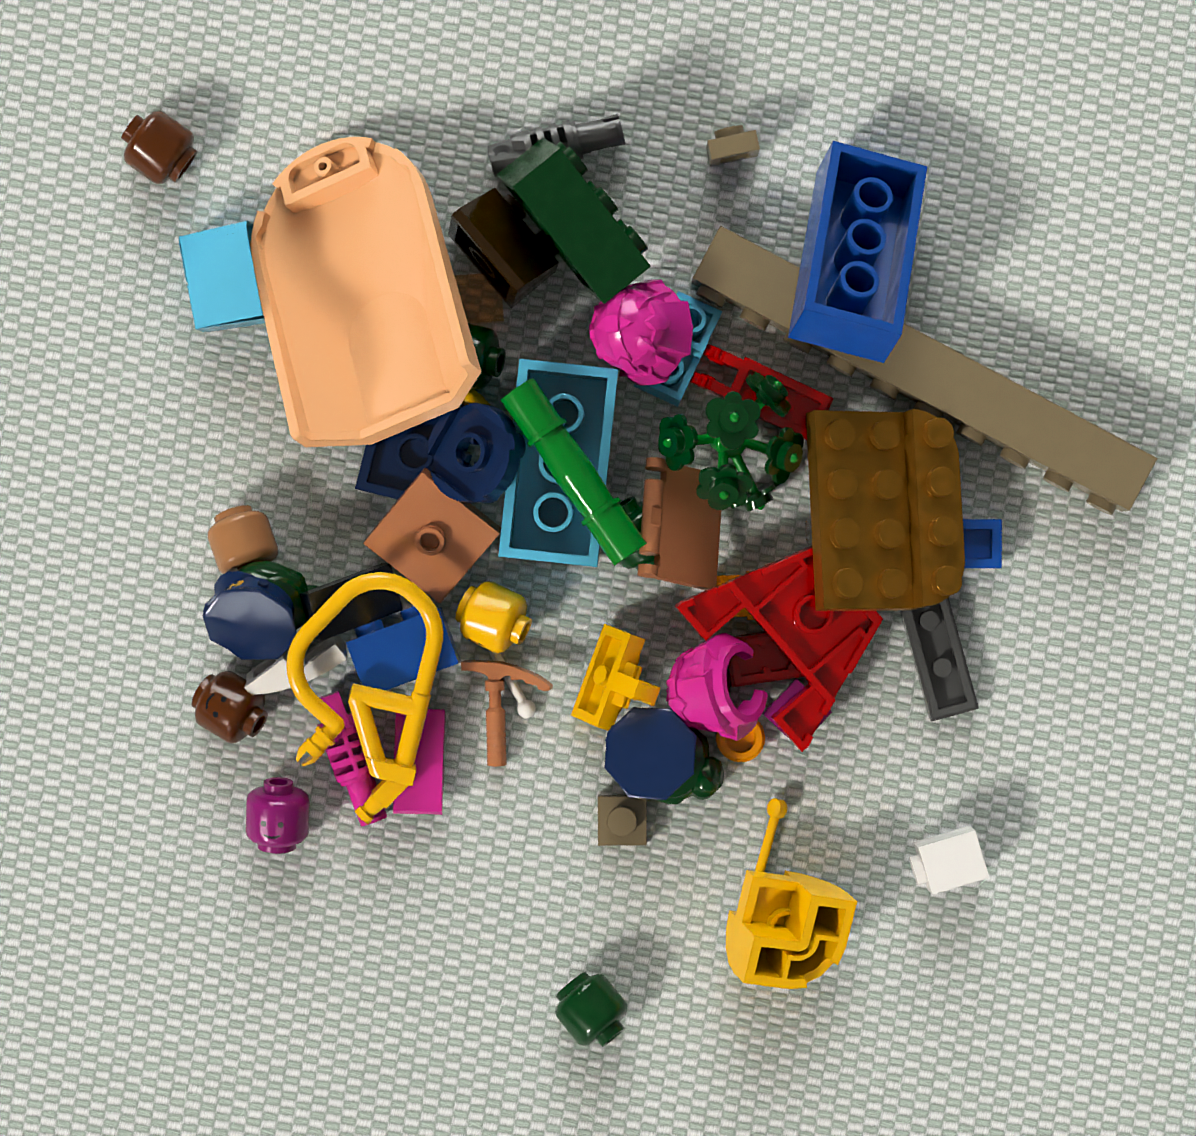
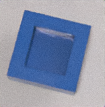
[963,519,1002,568]

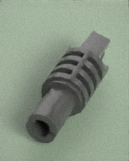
[487,114,625,177]

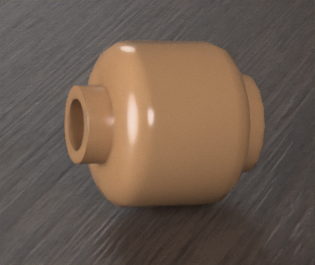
[208,505,278,574]

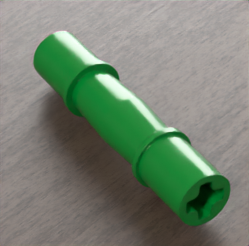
[501,378,647,566]

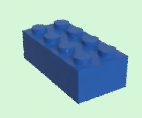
[788,141,927,363]

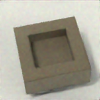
[706,125,760,167]
[598,795,647,846]

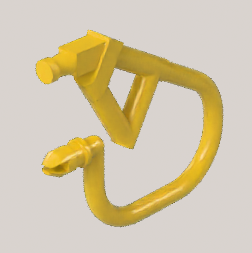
[286,572,443,824]

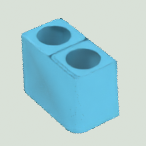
[179,221,265,332]

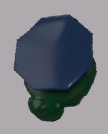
[202,561,319,660]
[604,707,724,804]

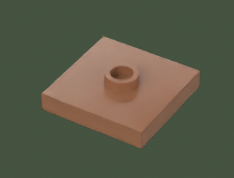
[363,468,501,604]

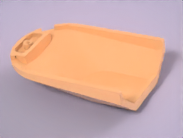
[250,137,482,447]

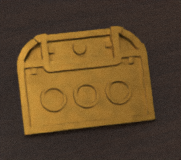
[806,409,965,611]

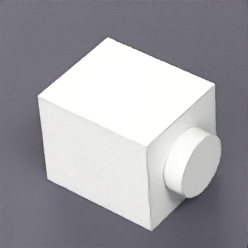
[909,826,990,895]

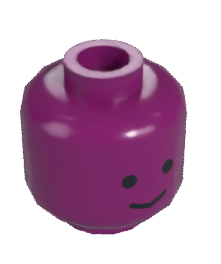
[246,777,310,854]

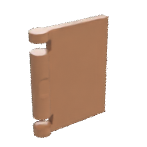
[637,457,721,590]

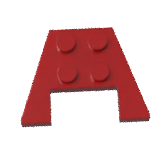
[675,546,883,752]

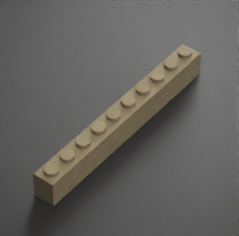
[691,225,1158,515]

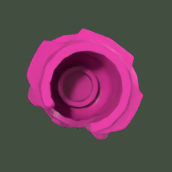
[589,279,693,386]
[666,633,768,741]

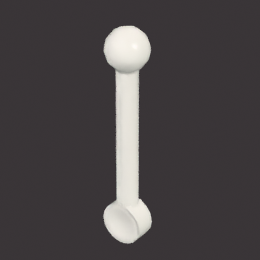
[487,649,536,718]

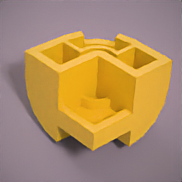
[726,870,857,989]

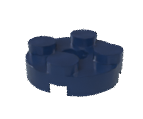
[428,403,526,503]

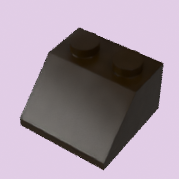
[448,188,559,309]

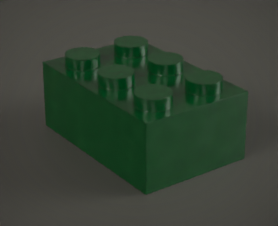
[497,138,651,304]

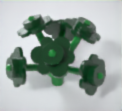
[658,372,804,512]

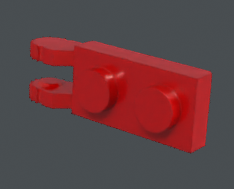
[690,344,834,441]

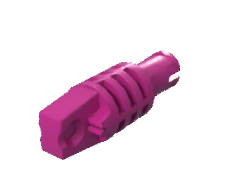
[317,691,388,826]

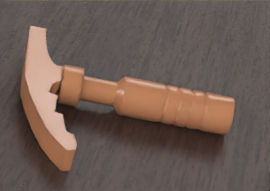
[461,660,553,767]

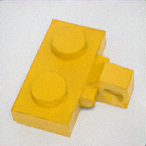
[571,624,661,731]

